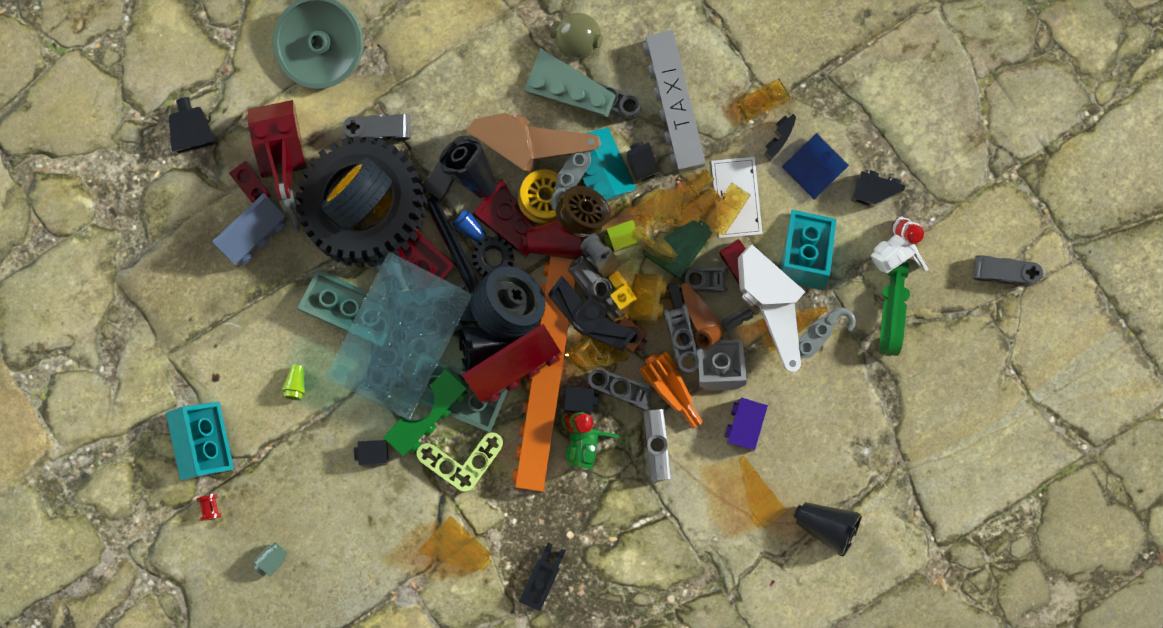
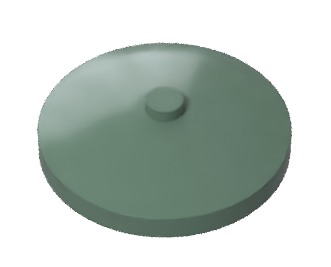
[273,0,364,89]

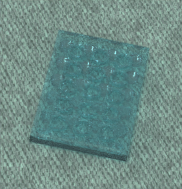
[325,252,473,420]

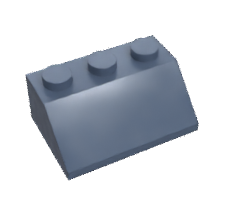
[212,193,288,267]

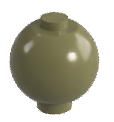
[550,13,603,59]

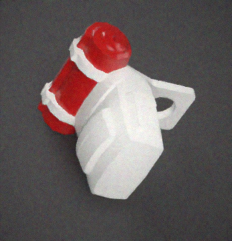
[870,216,929,273]

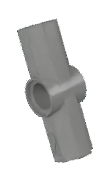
[643,409,671,481]

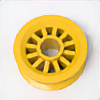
[518,169,564,224]

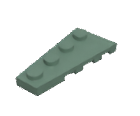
[524,48,616,117]

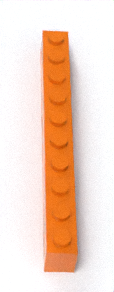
[512,256,576,492]

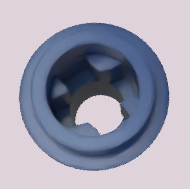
[452,210,487,243]

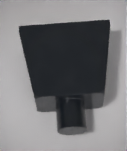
[169,97,218,155]

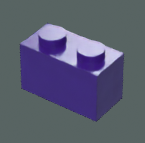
[724,398,768,451]

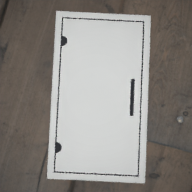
[711,157,763,238]

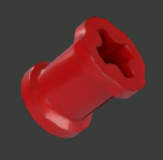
[196,494,222,521]

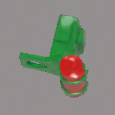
[559,412,619,470]

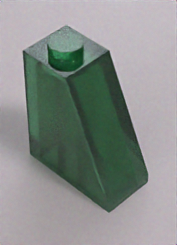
[642,220,713,281]

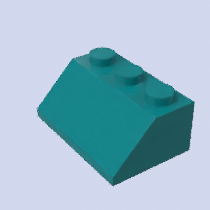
[581,127,637,203]
[166,402,234,481]

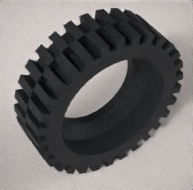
[296,136,427,268]

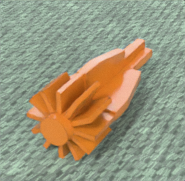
[639,350,703,429]

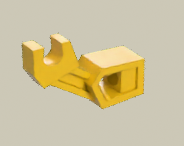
[608,271,637,310]

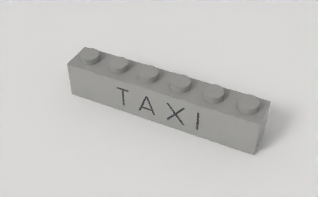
[642,30,705,173]

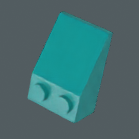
[780,210,837,291]

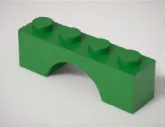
[383,367,469,456]

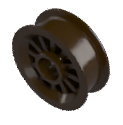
[556,186,611,239]

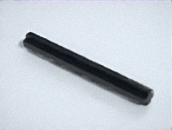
[426,197,479,295]

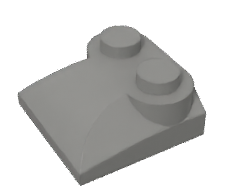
[696,339,746,391]

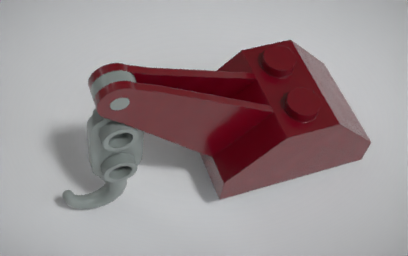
[248,100,307,233]

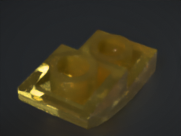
[736,78,791,122]
[705,182,751,236]

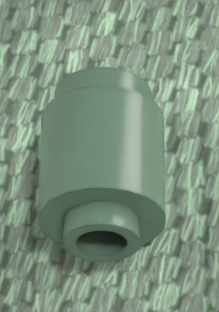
[253,542,288,577]

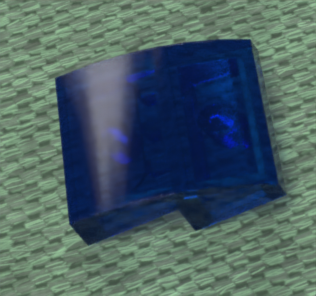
[782,133,849,200]

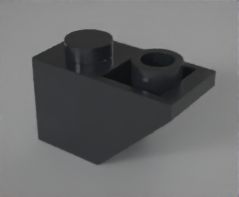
[626,141,659,184]
[851,170,906,208]

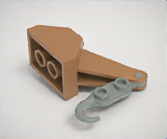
[466,112,601,212]

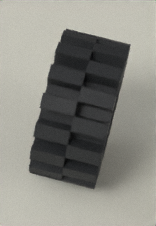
[472,236,514,277]

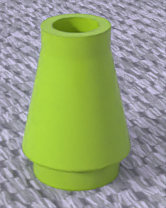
[282,365,305,400]

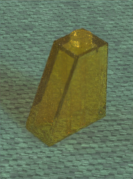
[418,516,492,572]

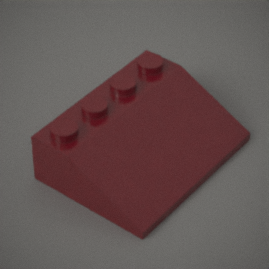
[462,324,562,405]

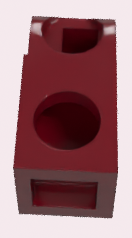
[229,161,271,203]

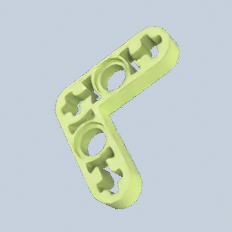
[417,433,503,492]

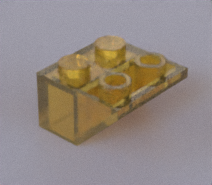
[628,273,667,326]

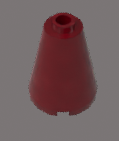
[521,219,585,260]

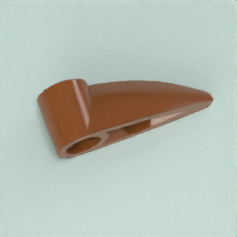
[681,282,724,350]

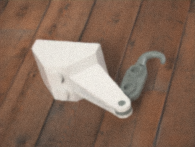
[738,245,856,372]

